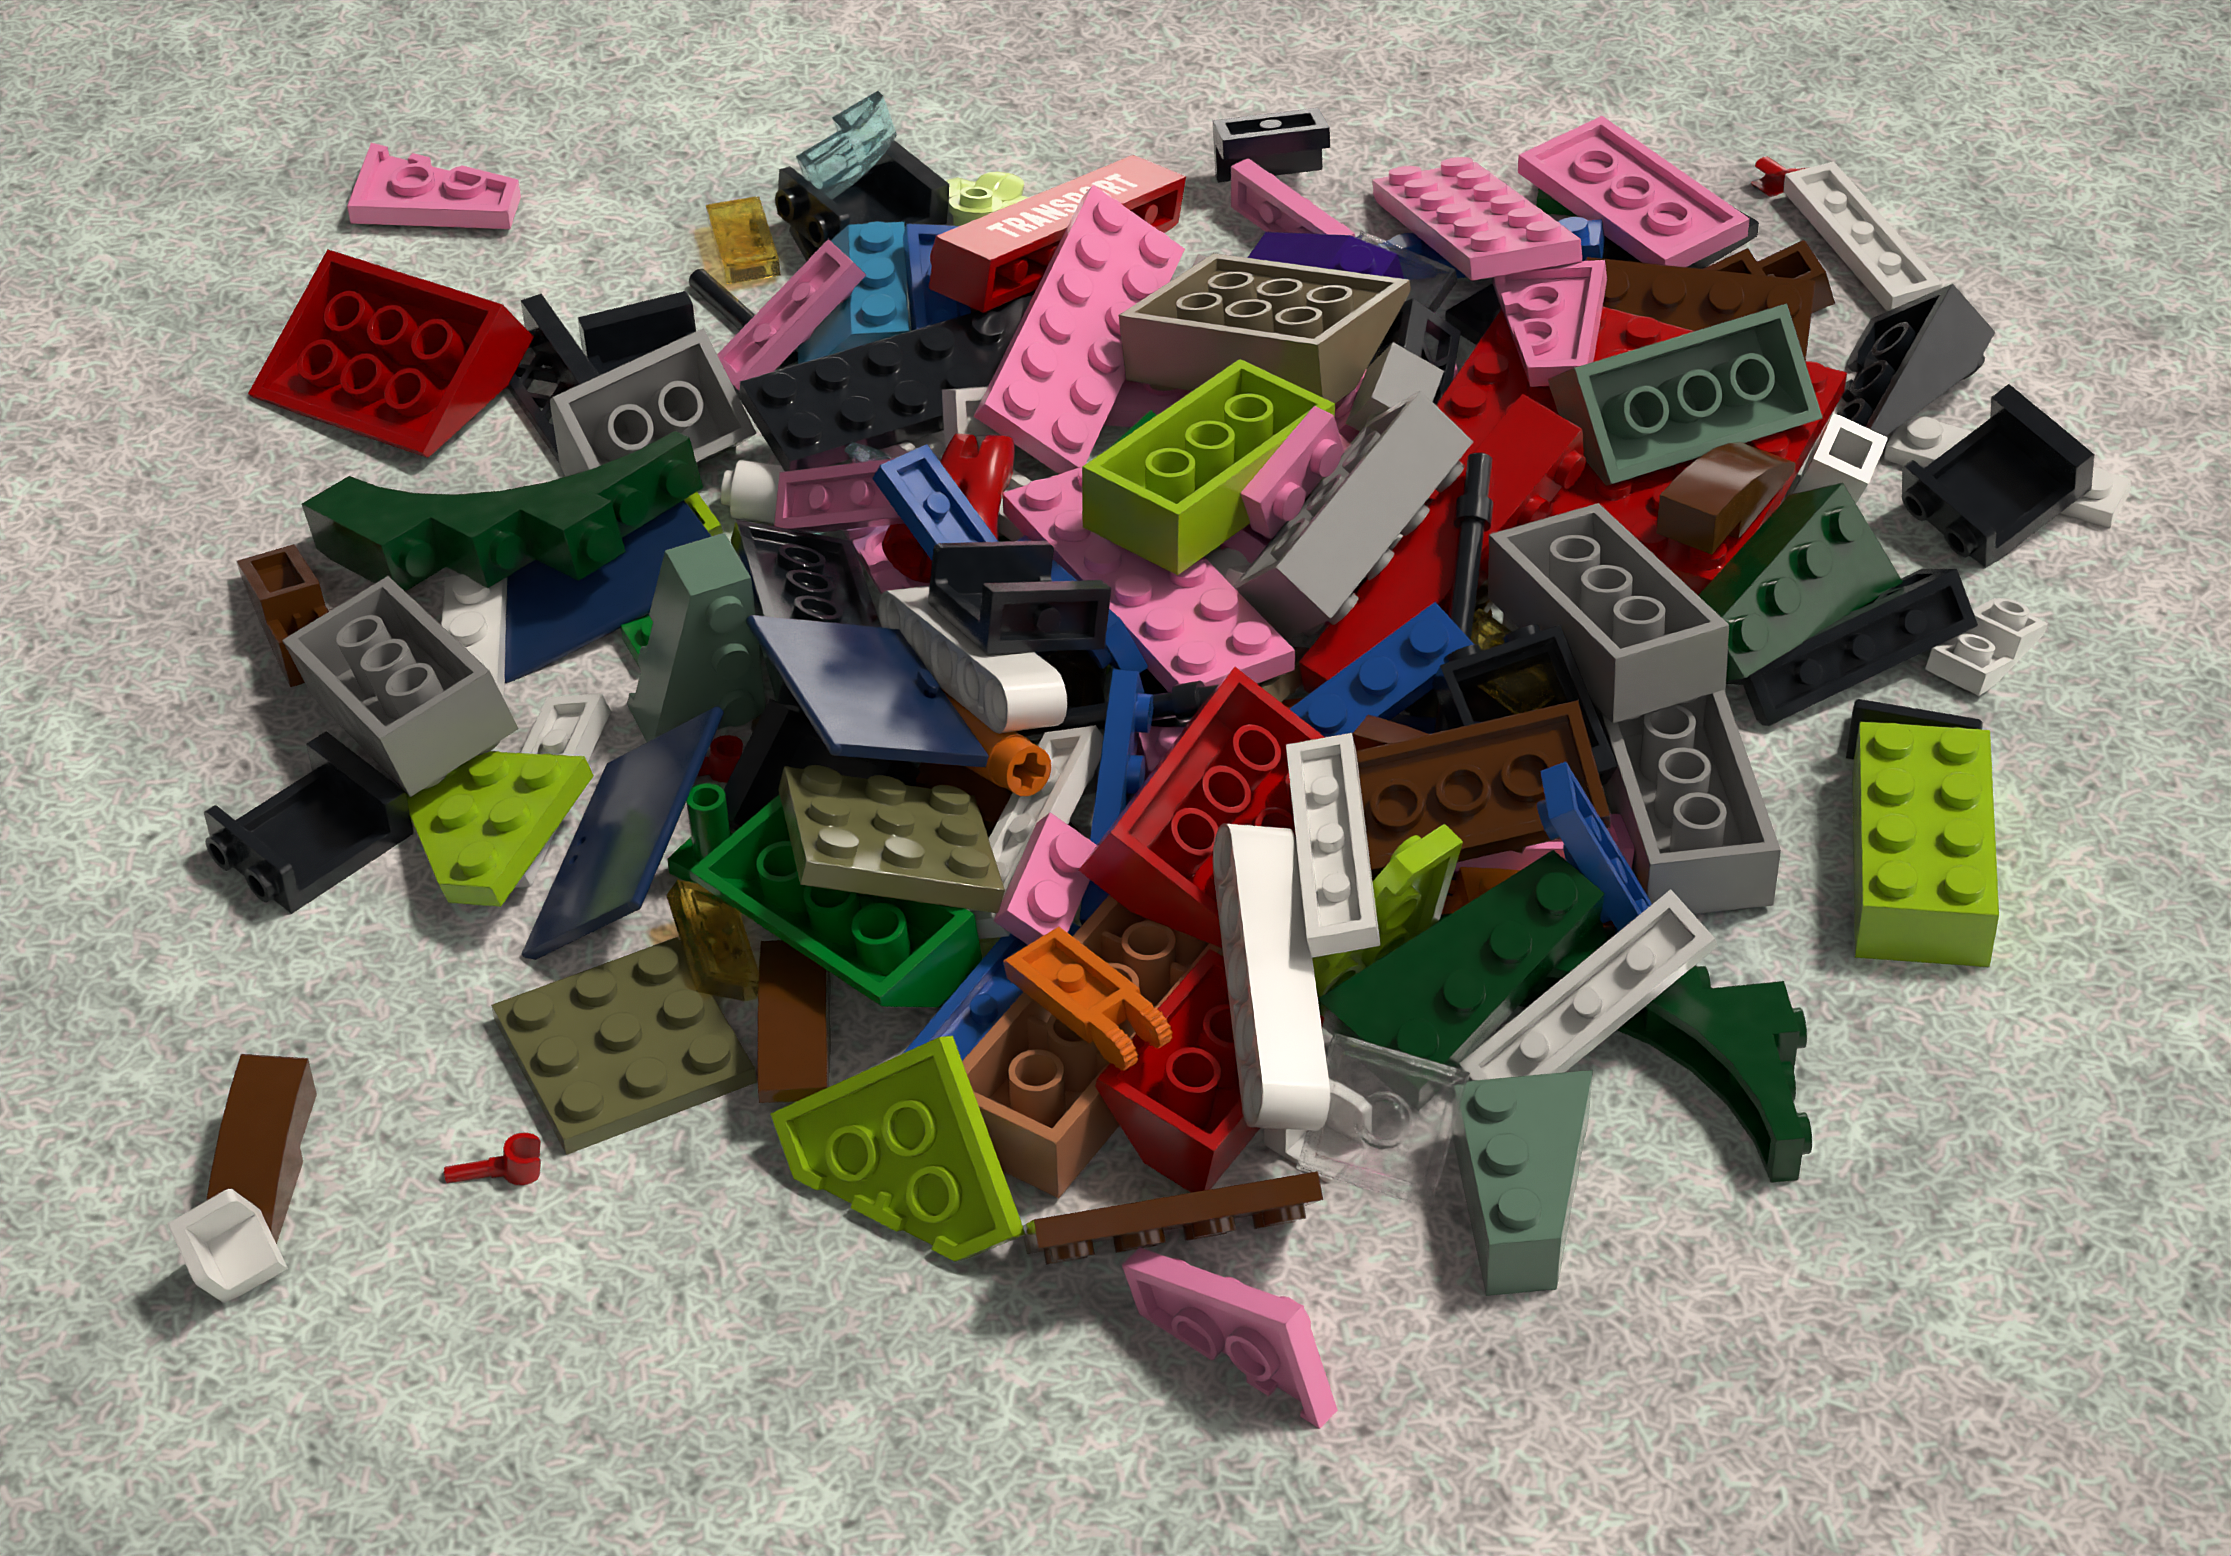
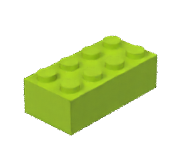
[1082,359,1335,575]
[1852,722,1999,967]

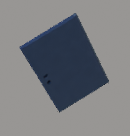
[504,500,712,683]
[746,615,989,768]
[521,707,724,960]

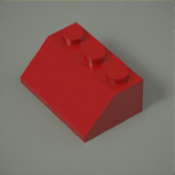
[1095,949,1325,1193]

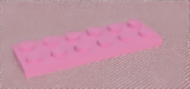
[1372,157,1582,281]
[974,185,1185,474]
[1002,463,1295,692]

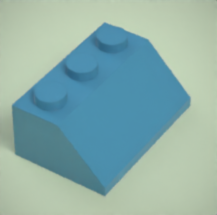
[797,221,910,364]

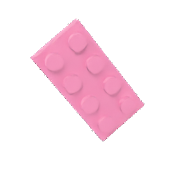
[1518,116,1750,267]

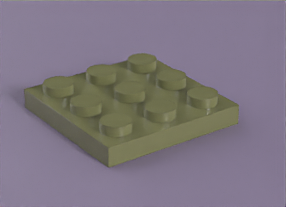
[778,765,1005,913]
[491,937,757,1155]

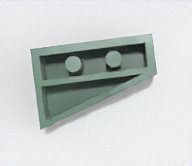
[627,533,766,742]
[1452,1070,1593,1296]

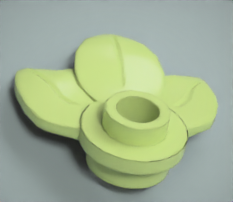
[946,171,1029,226]

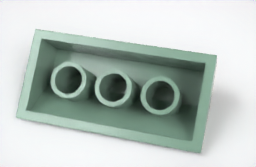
[1547,304,1823,486]

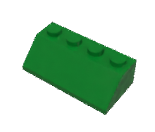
[689,794,982,1007]

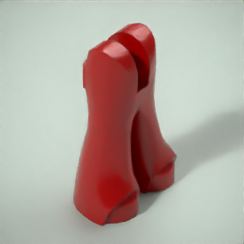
[881,434,1015,583]

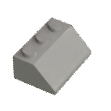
[550,328,757,476]

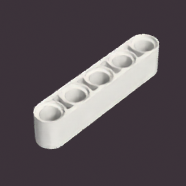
[878,585,1067,734]
[1212,823,1330,1131]

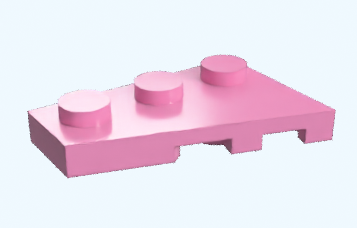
[1492,260,1607,387]

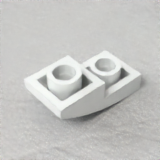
[1925,598,2048,696]

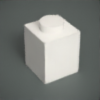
[1793,413,1888,503]

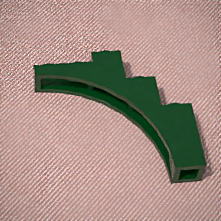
[301,431,703,592]
[1439,913,1812,1183]

